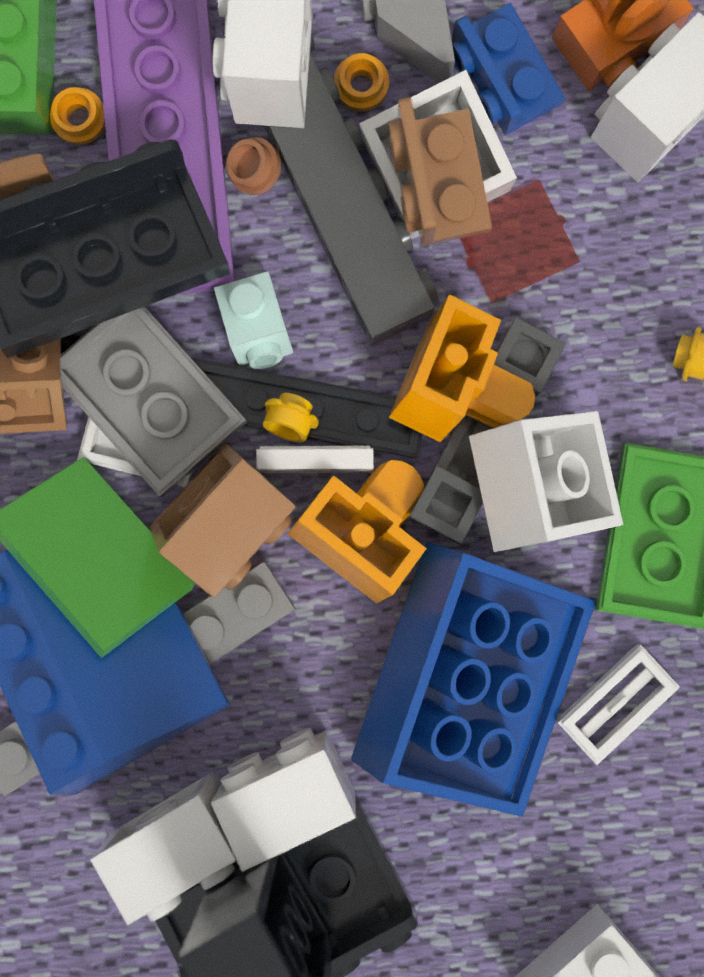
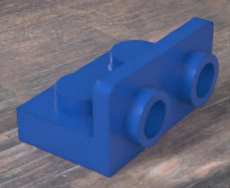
[451,2,565,136]

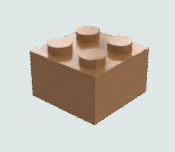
[149,442,296,598]

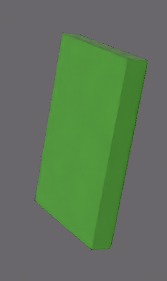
[595,443,704,629]
[0,457,195,658]

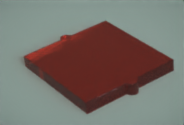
[460,180,580,304]

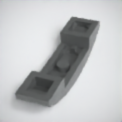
[409,317,566,545]

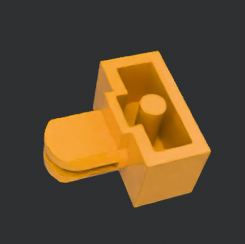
[389,294,535,442]
[287,460,427,604]

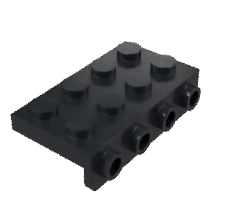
[0,139,230,358]
[155,796,418,977]

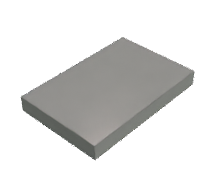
[61,307,248,497]

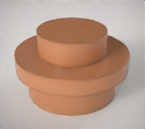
[226,137,281,195]

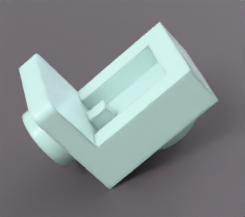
[214,271,294,369]

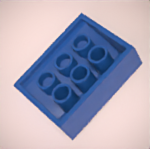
[350,541,596,817]
[0,550,230,795]

